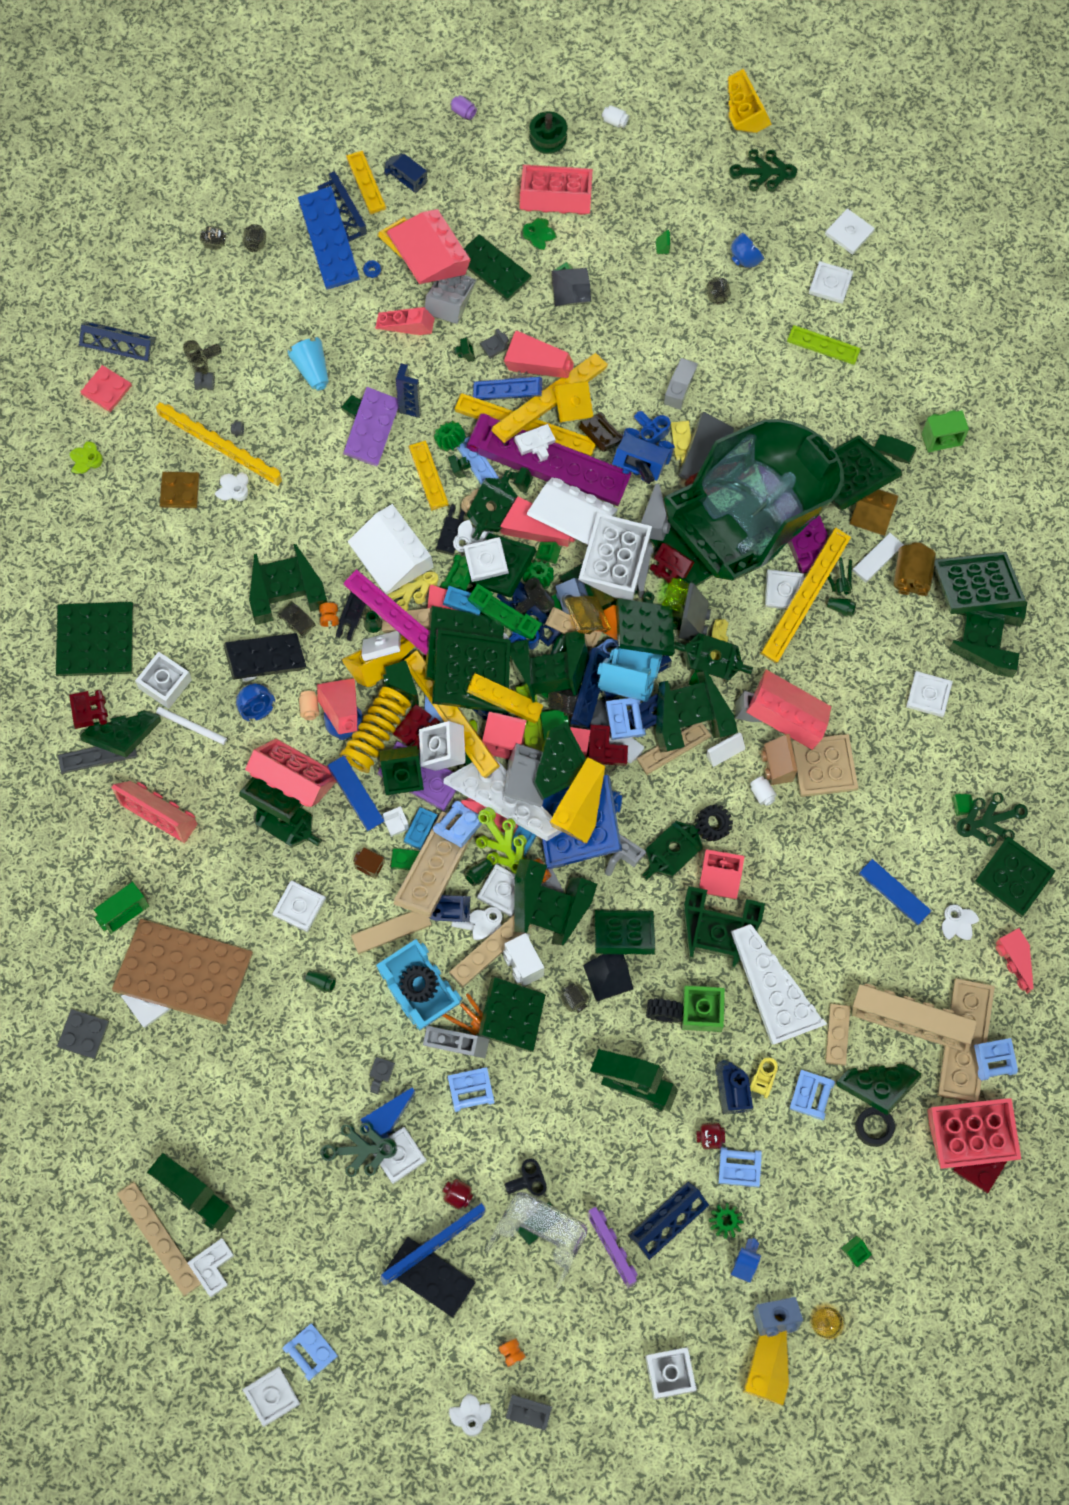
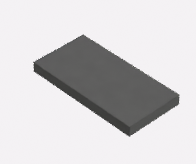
[678,411,734,492]

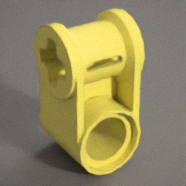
[750,1058,778,1099]

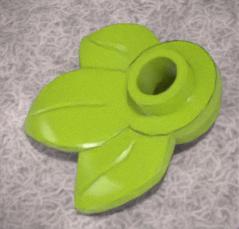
[69,441,103,474]

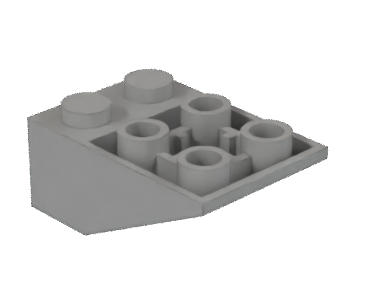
[425,275,477,324]
[504,743,543,807]

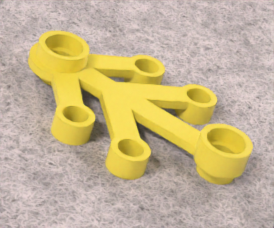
[387,571,439,611]

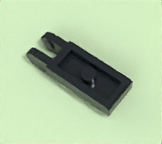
[436,504,466,556]
[336,592,367,641]

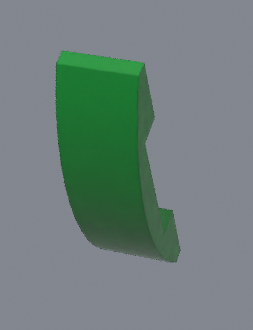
[468,584,542,640]

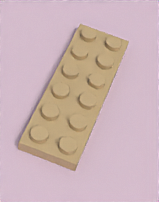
[394,812,475,917]
[937,978,995,1103]

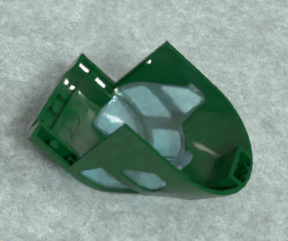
[664,419,844,581]

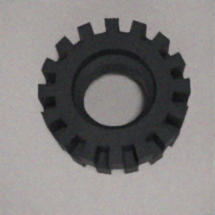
[695,804,733,842]
[400,966,439,1003]
[646,998,683,1023]

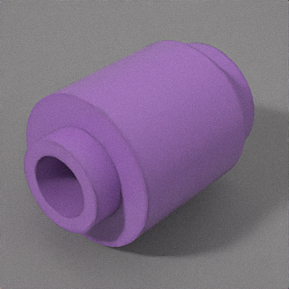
[451,95,477,120]

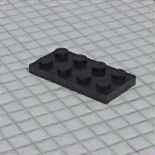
[223,633,307,680]
[384,1237,476,1318]

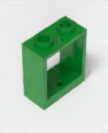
[93,881,150,934]

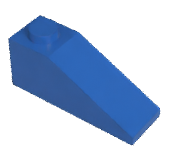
[360,1087,415,1143]

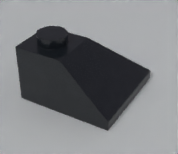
[551,268,592,307]
[583,954,633,1002]

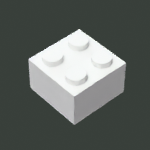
[135,652,192,709]
[419,721,465,771]
[503,933,544,987]
[645,1347,696,1400]

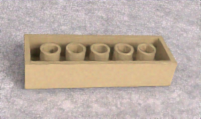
[852,984,977,1053]

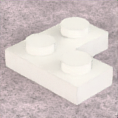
[187,1238,234,1298]

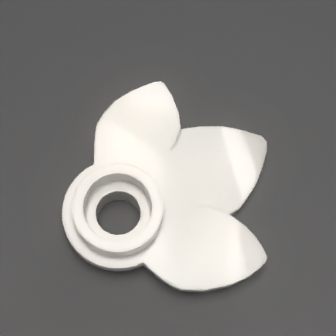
[215,472,249,501]
[453,520,487,552]
[942,904,979,940]
[470,907,502,940]
[449,1394,491,1436]

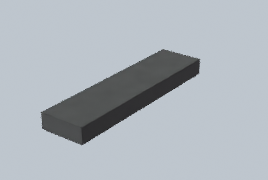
[58,747,138,774]

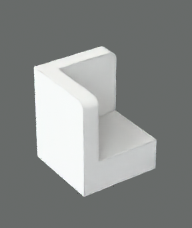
[383,806,409,837]

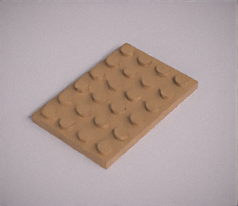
[112,919,253,1025]

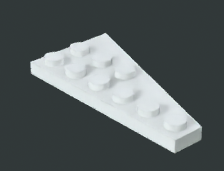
[444,760,562,841]
[731,924,827,1045]

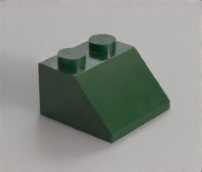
[382,660,419,707]
[379,746,424,796]

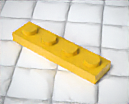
[467,673,543,724]

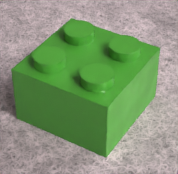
[921,410,969,453]
[682,986,725,1032]

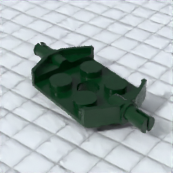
[467,470,518,540]
[674,633,753,683]
[247,801,322,848]
[641,821,703,881]

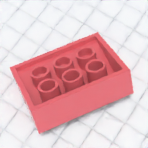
[520,165,593,215]
[387,209,470,284]
[746,669,832,750]
[245,738,336,807]
[111,781,198,843]
[927,1098,1021,1169]

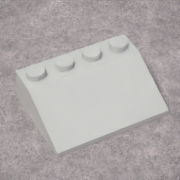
[527,477,618,544]
[348,504,434,595]
[578,513,652,600]

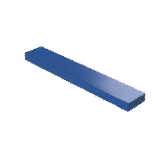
[380,1203,486,1286]

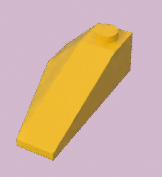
[728,68,772,133]
[342,635,415,687]
[550,758,605,844]
[743,1316,789,1406]

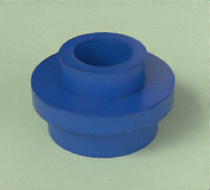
[363,260,381,278]

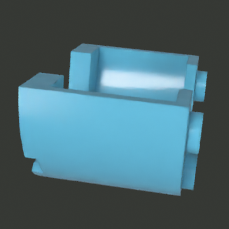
[597,646,662,702]
[376,939,462,1031]

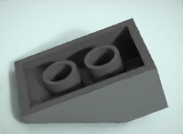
[679,583,711,641]

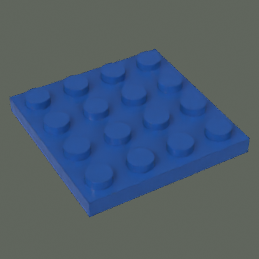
[542,775,622,869]

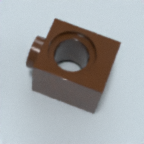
[353,848,385,879]

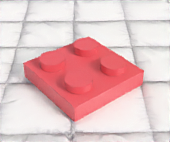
[80,365,132,412]

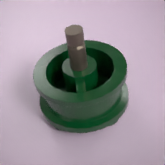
[529,111,568,154]

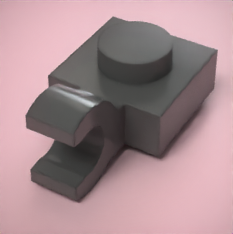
[369,1057,395,1095]

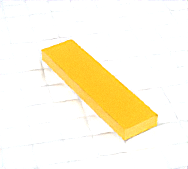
[346,150,386,215]
[409,440,449,511]

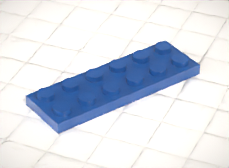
[298,186,361,290]

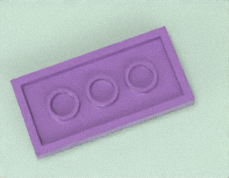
[343,387,398,466]
[378,741,457,811]
[587,1207,638,1289]

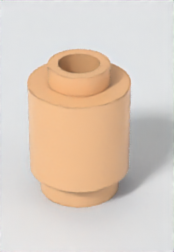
[299,691,319,720]

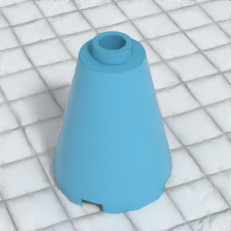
[287,337,329,391]

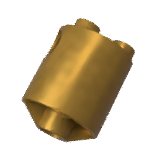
[894,542,936,596]

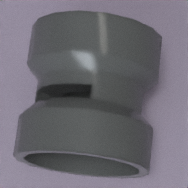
[194,372,215,391]

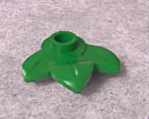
[522,218,557,250]

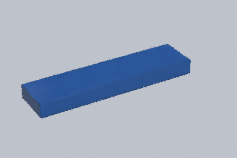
[473,377,542,400]
[327,756,384,832]
[859,859,932,925]

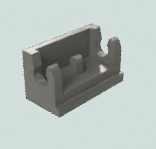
[505,1395,552,1431]

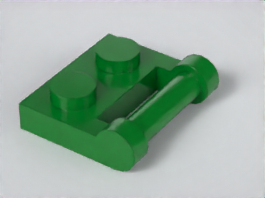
[440,555,471,591]

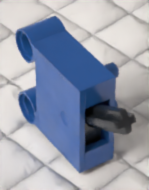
[612,428,675,484]

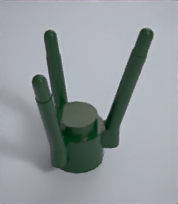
[828,557,853,596]

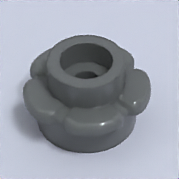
[231,420,244,438]

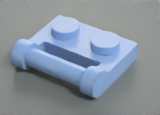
[606,698,646,740]
[433,801,482,848]
[974,1038,1018,1081]
[448,1067,494,1112]
[789,1070,835,1120]
[718,1147,762,1188]
[282,1324,338,1381]

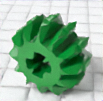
[434,421,466,452]
[523,559,554,591]
[709,1203,744,1239]

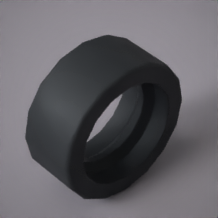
[855,1107,895,1147]

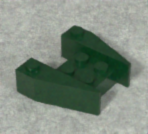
[249,544,328,625]
[949,602,1028,678]
[510,630,589,703]
[656,671,738,753]
[514,859,598,946]
[683,886,766,971]
[590,1049,678,1112]
[147,1152,237,1232]

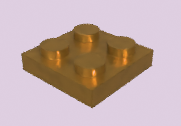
[160,472,200,508]

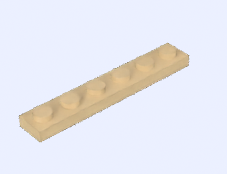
[449,915,532,988]
[117,1182,202,1297]

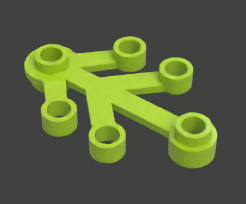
[476,807,527,874]

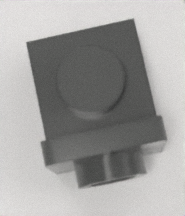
[480,328,509,359]

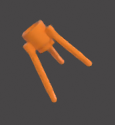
[443,994,483,1037]

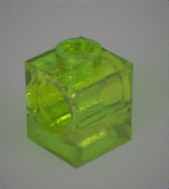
[662,578,689,611]

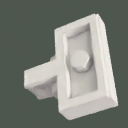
[514,424,556,462]

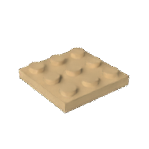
[792,734,858,797]

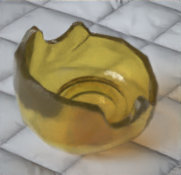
[812,1307,844,1340]

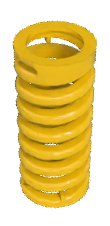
[340,687,411,773]

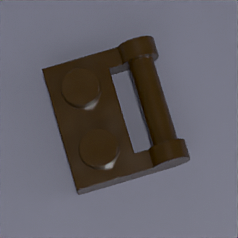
[579,412,623,452]

